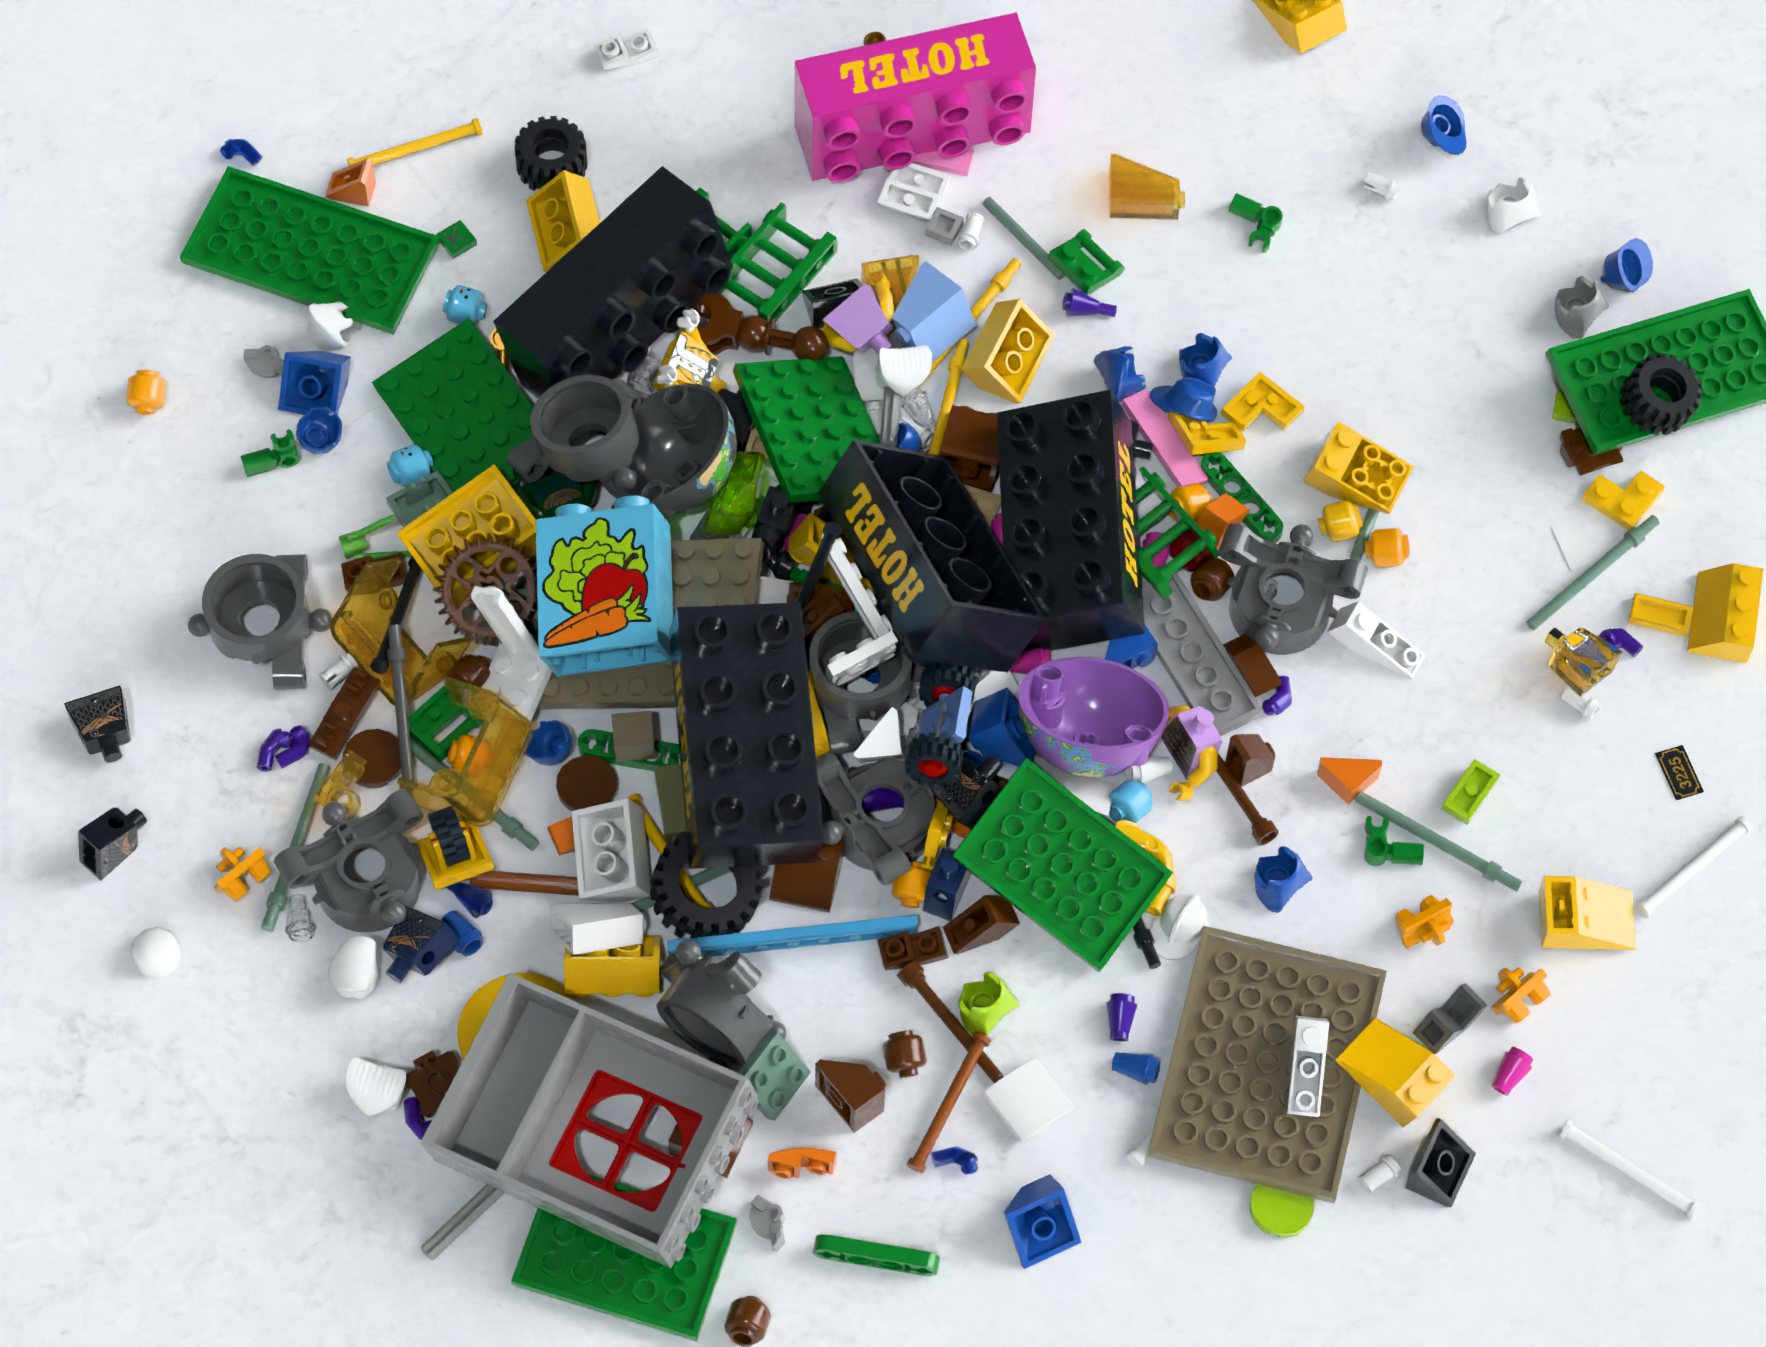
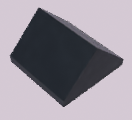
[802,278,863,329]
[1405,1118,1476,1208]

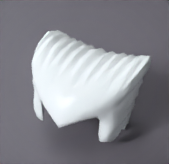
[1486,177,1541,234]
[307,302,353,351]
[875,345,932,396]
[328,936,379,999]
[345,1058,406,1116]

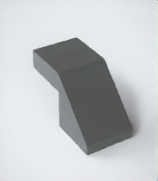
[1412,983,1488,1055]

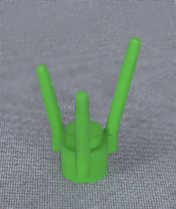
[339,514,412,560]

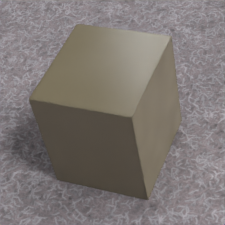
[611,711,655,762]

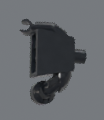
[751,484,818,580]

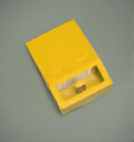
[1252,0,1347,53]
[1302,421,1414,514]
[1539,876,1636,950]

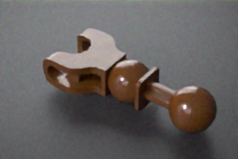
[682,293,829,361]

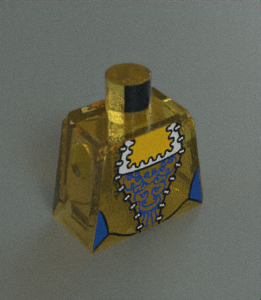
[1544,627,1622,697]

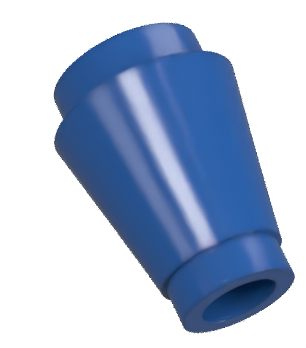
[441,911,483,956]
[1112,1052,1161,1085]

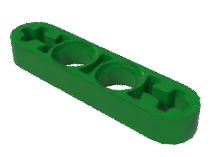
[1201,452,1283,543]
[578,729,680,772]
[813,1234,940,1276]

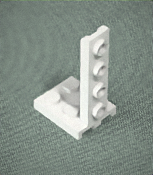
[821,534,898,687]
[471,586,552,722]

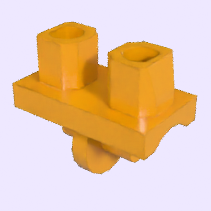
[213,846,271,902]
[1396,895,1454,949]
[1491,967,1551,1024]

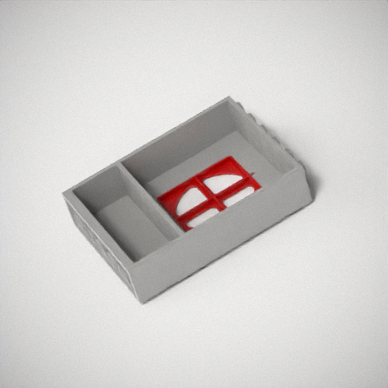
[420,973,758,1268]

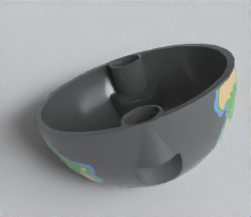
[602,383,737,519]

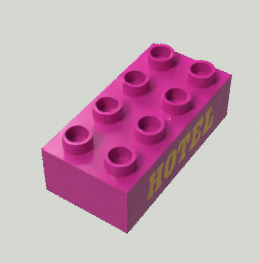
[794,12,1036,182]

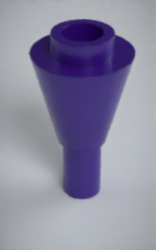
[1062,288,1117,317]

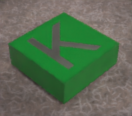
[436,220,477,259]

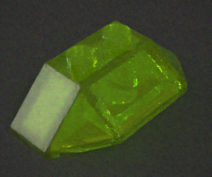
[704,451,765,535]

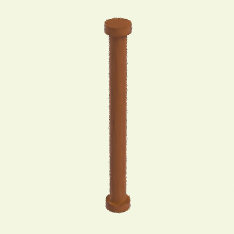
[906,1032,991,1173]

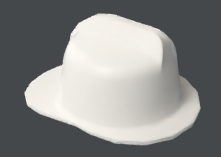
[1150,894,1212,960]

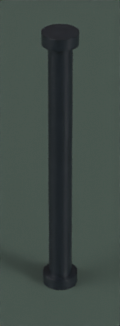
[796,522,842,609]
[370,556,422,674]

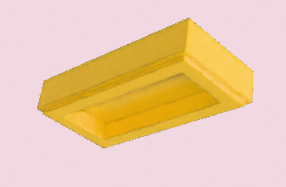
[1628,593,1694,637]

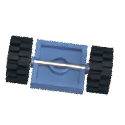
[905,662,977,788]

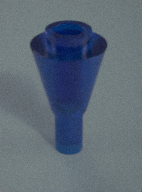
[445,882,493,918]

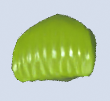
[958,972,1019,1036]

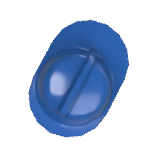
[1421,95,1467,155]
[1600,238,1653,292]
[1150,377,1217,422]

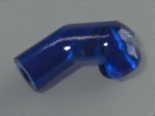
[220,139,263,167]
[931,1146,978,1175]

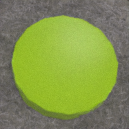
[1249,1184,1314,1238]

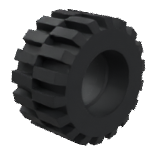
[514,116,588,191]
[1620,353,1703,435]

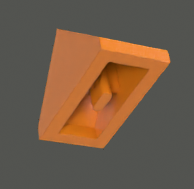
[325,158,376,207]
[1197,493,1250,551]
[1317,757,1382,804]

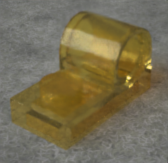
[313,749,367,818]

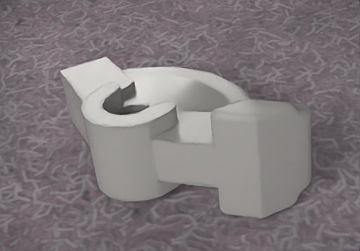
[243,345,284,378]
[750,1194,785,1251]

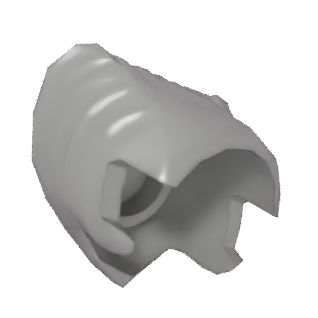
[1556,276,1609,339]

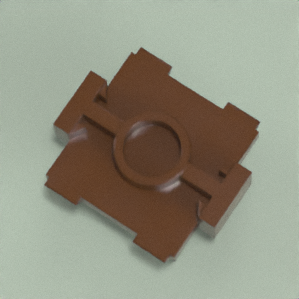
[1560,428,1623,475]
[405,1050,459,1118]

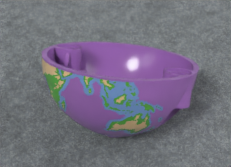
[1018,657,1169,778]

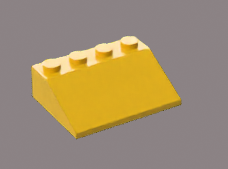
[396,464,536,609]

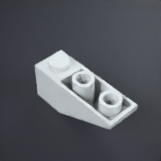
[1327,601,1426,679]
[1287,1015,1329,1117]

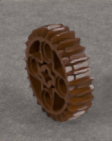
[433,533,538,645]

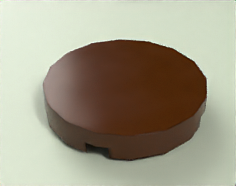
[343,729,401,788]
[556,755,617,811]

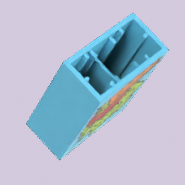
[536,496,673,677]

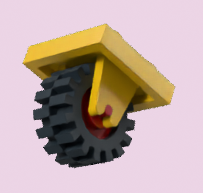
[415,806,495,890]

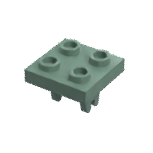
[386,470,453,528]
[738,1030,811,1121]

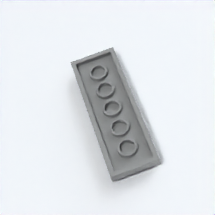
[1142,571,1264,736]

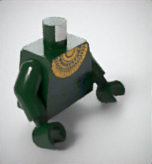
[503,443,597,519]

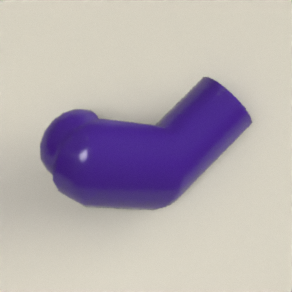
[1598,628,1644,657]
[1262,676,1292,716]
[275,725,310,769]
[257,729,291,772]
[404,1097,432,1140]

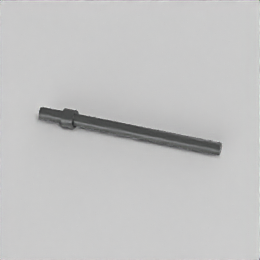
[387,625,416,801]

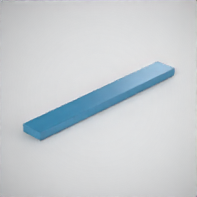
[667,915,918,957]

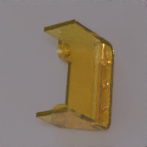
[330,558,472,706]
[397,677,533,827]

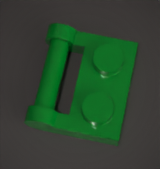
[1048,229,1125,295]
[408,684,485,762]

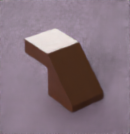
[1223,635,1282,697]

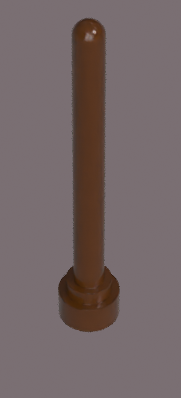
[1216,753,1279,846]
[897,960,1003,1083]

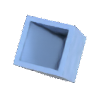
[892,261,976,362]

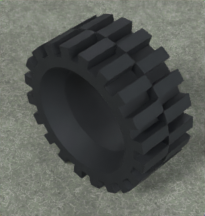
[650,832,764,938]

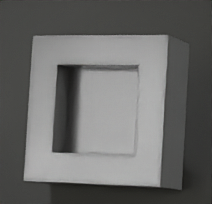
[925,207,964,245]

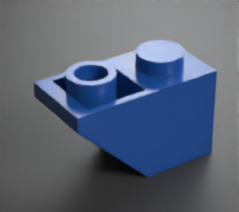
[1105,624,1158,669]

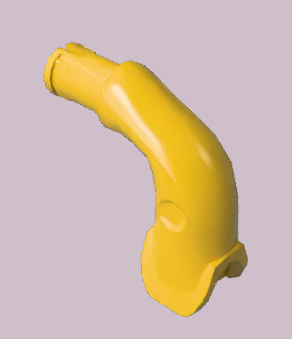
[1115,820,1177,917]

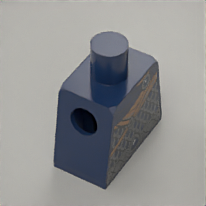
[923,848,972,921]
[383,905,460,983]

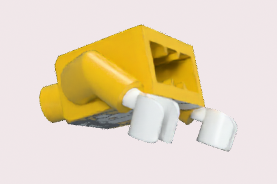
[653,309,727,393]

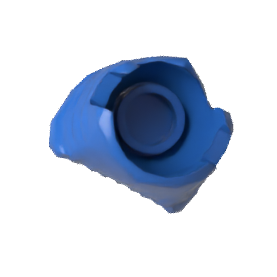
[1179,333,1232,387]
[1094,346,1146,402]
[1254,846,1313,913]

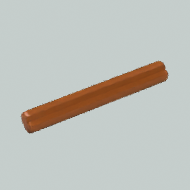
[470,871,579,896]

